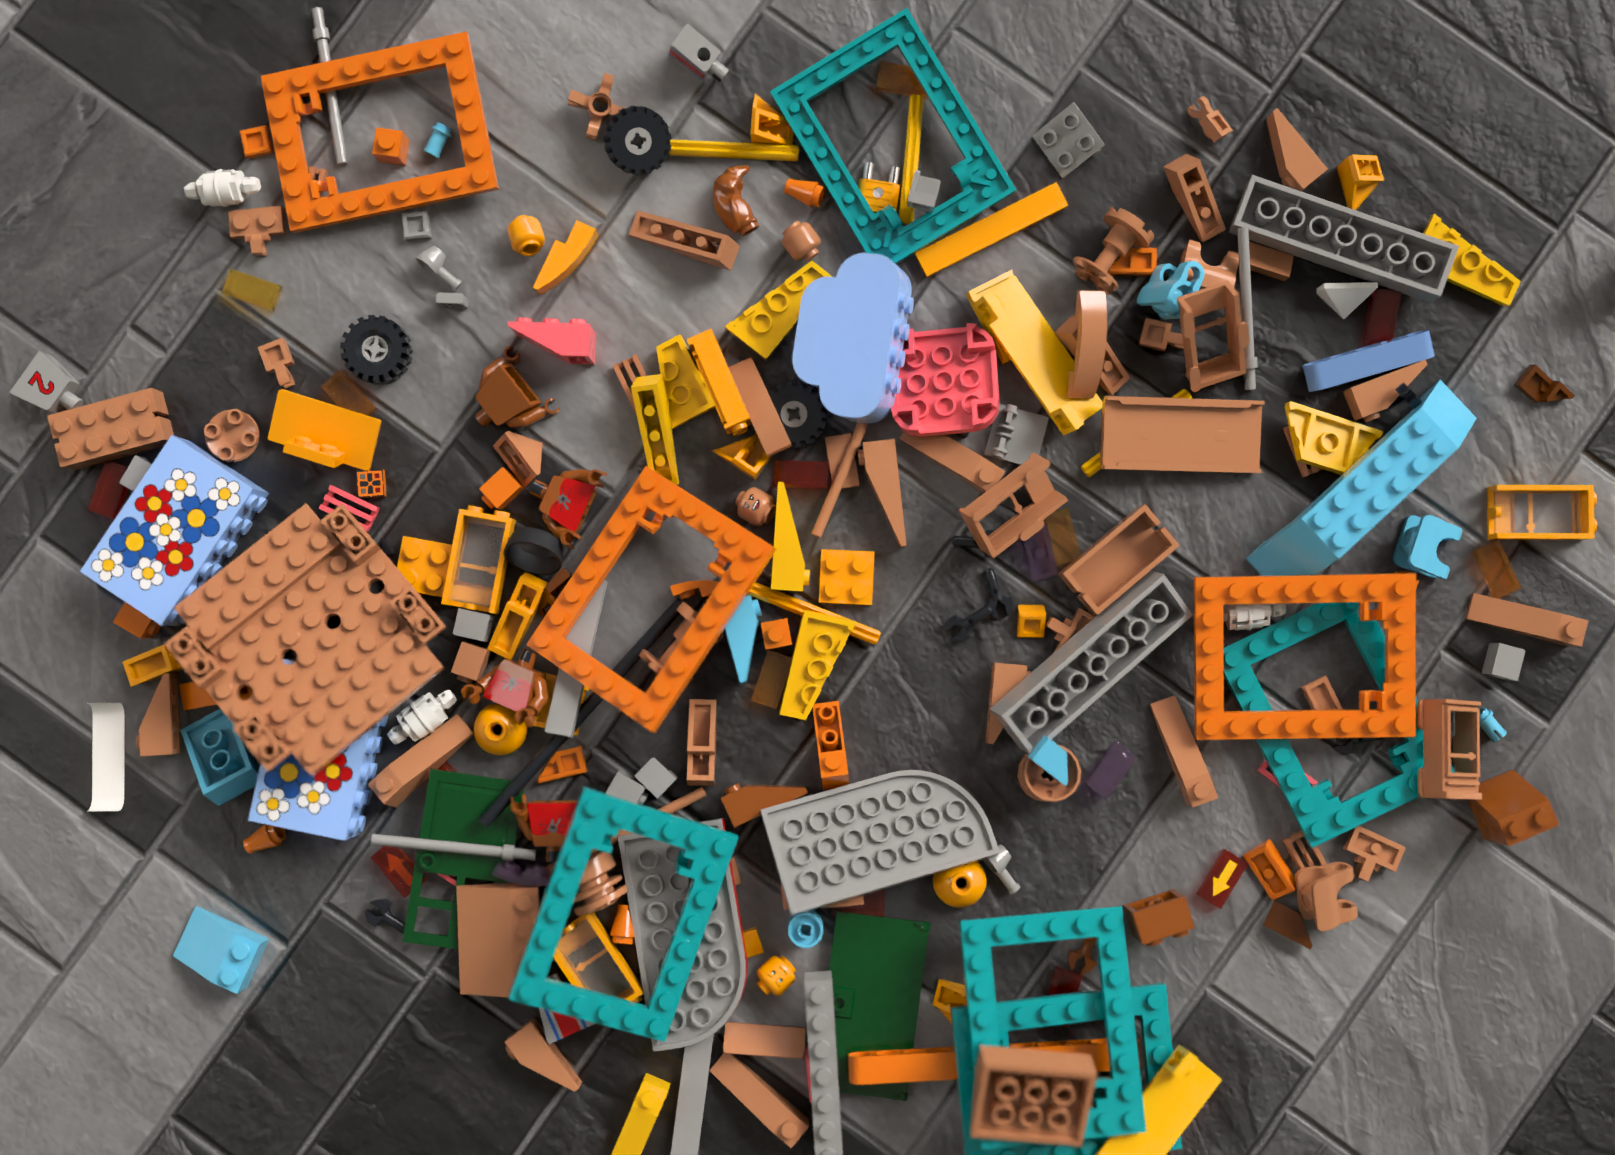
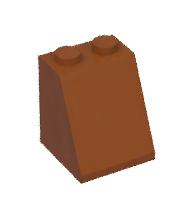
[1467,769,1559,846]

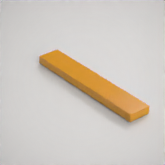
[914,182,1068,278]

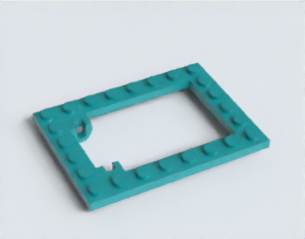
[770,8,1016,264]
[1223,602,1455,848]
[508,787,738,1042]
[959,906,1146,1149]
[951,982,1182,1155]

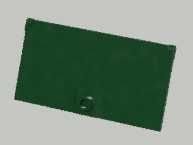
[828,911,930,1101]

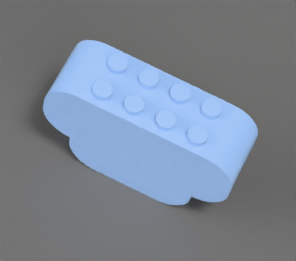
[792,253,914,424]

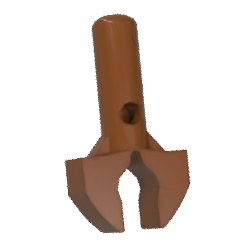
[1067,937,1096,975]

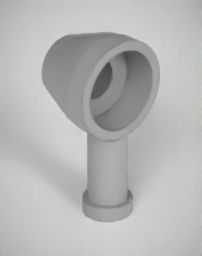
[415,246,462,292]
[983,844,1020,894]

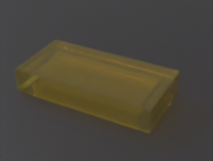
[222,269,283,312]

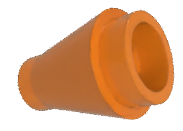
[784,178,825,208]
[243,824,286,854]
[610,905,635,944]

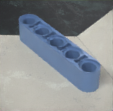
[1303,330,1435,392]

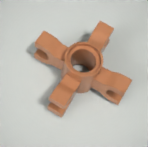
[568,73,626,141]

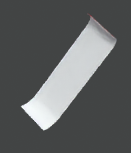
[88,703,125,811]

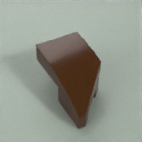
[1514,364,1575,402]
[538,568,572,617]
[1263,901,1313,949]

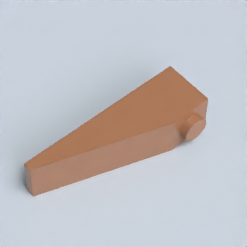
[628,210,740,271]
[899,432,1005,494]
[858,439,907,547]
[1465,593,1588,647]
[1149,695,1218,807]
[368,714,474,807]
[709,1053,809,1148]

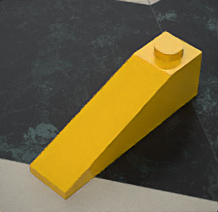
[631,374,679,485]
[771,482,810,591]
[611,1073,671,1155]

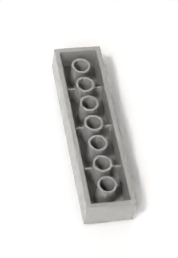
[1228,175,1459,303]
[990,570,1193,754]

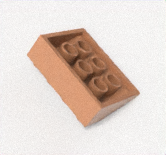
[457,881,539,997]
[970,1045,1097,1146]

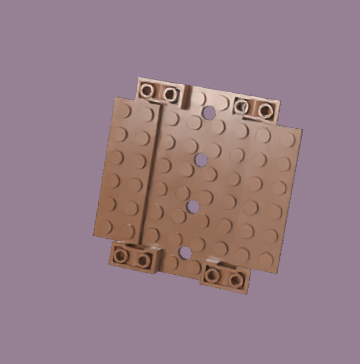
[165,504,446,776]

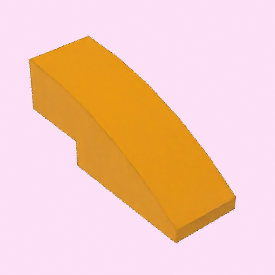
[533,220,599,295]
[487,572,548,660]
[122,644,184,687]

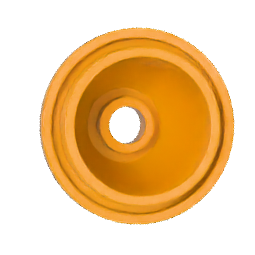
[474,703,528,756]
[933,861,987,908]

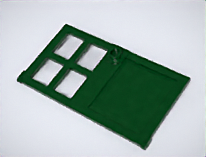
[402,768,526,949]

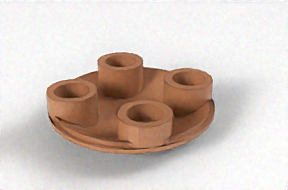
[204,409,259,462]

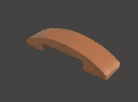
[1067,290,1107,398]
[728,357,792,457]

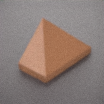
[493,431,542,488]

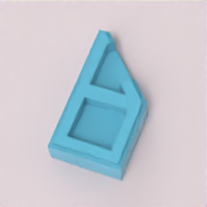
[1028,735,1068,786]

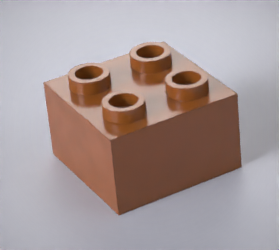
[1123,889,1195,946]

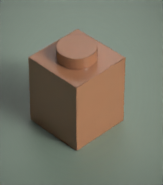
[451,641,491,684]

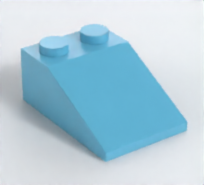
[725,595,762,683]
[180,708,260,806]
[173,906,269,994]

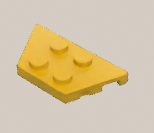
[1285,401,1383,475]

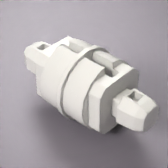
[184,169,261,207]
[1223,603,1286,630]
[387,690,457,744]

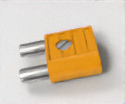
[858,162,900,214]

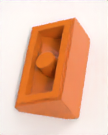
[1243,839,1296,901]

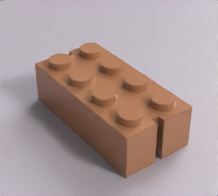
[47,388,174,471]
[1058,504,1180,615]

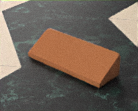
[723,1022,806,1059]

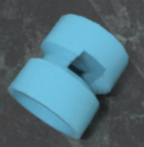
[788,909,823,948]

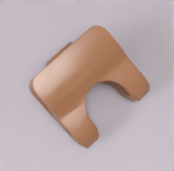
[1179,240,1239,290]
[1295,862,1358,931]

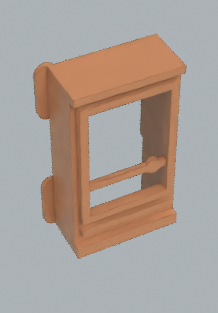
[1176,281,1250,392]
[959,452,1068,558]
[1418,699,1482,800]

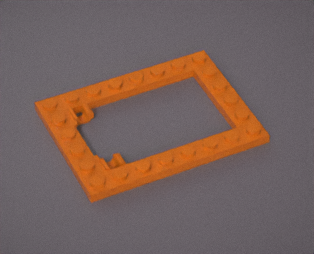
[261,31,499,233]
[526,466,777,733]
[1194,573,1416,740]

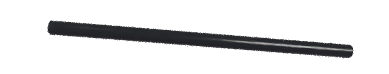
[478,597,683,828]

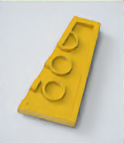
[1423,214,1521,307]
[725,260,832,361]
[779,609,857,720]

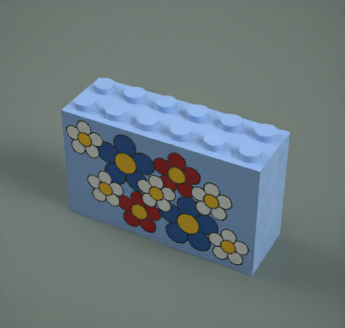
[80,435,269,626]
[248,659,389,841]

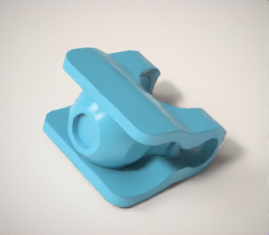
[1136,261,1205,320]
[1392,515,1463,579]

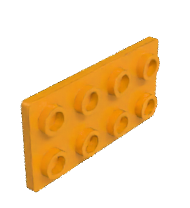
[268,389,381,470]

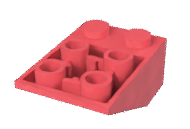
[508,318,596,365]

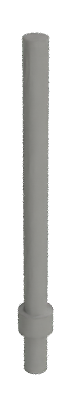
[312,7,348,166]
[1237,227,1258,390]
[371,834,536,861]

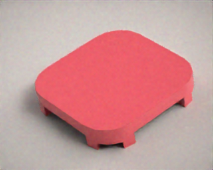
[891,323,1000,437]

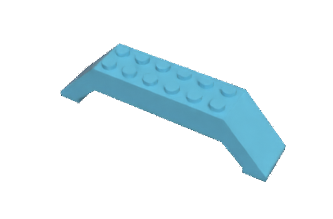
[1246,380,1477,576]

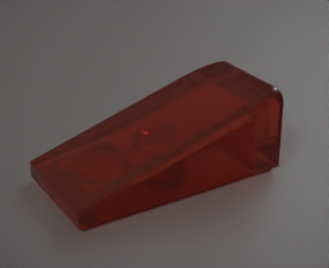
[1364,289,1401,345]
[774,461,829,490]

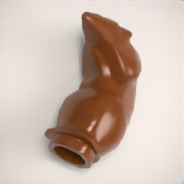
[713,165,760,237]

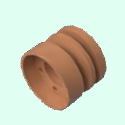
[1017,745,1081,802]
[573,851,628,916]

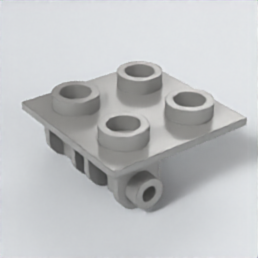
[1032,102,1105,178]
[984,404,1049,465]

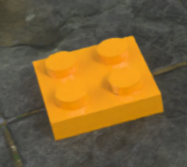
[397,536,452,597]
[819,549,875,605]

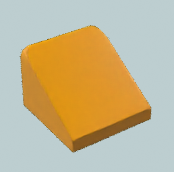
[1017,605,1046,638]
[743,926,764,958]

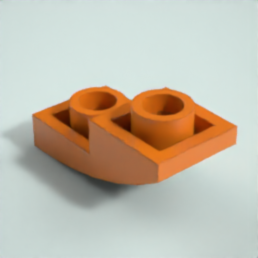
[670,580,719,600]

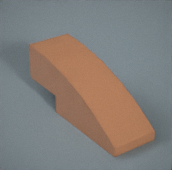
[687,699,716,786]

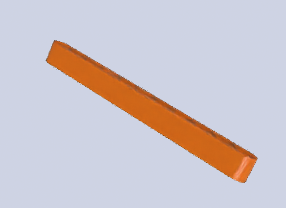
[848,1038,1142,1085]

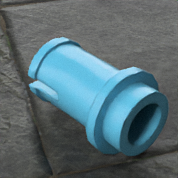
[423,122,452,159]
[1480,707,1507,742]

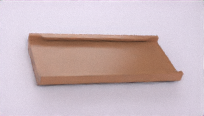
[1100,396,1265,473]

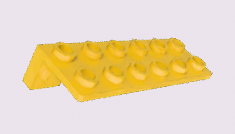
[972,275,1103,436]
[1095,1045,1221,1155]

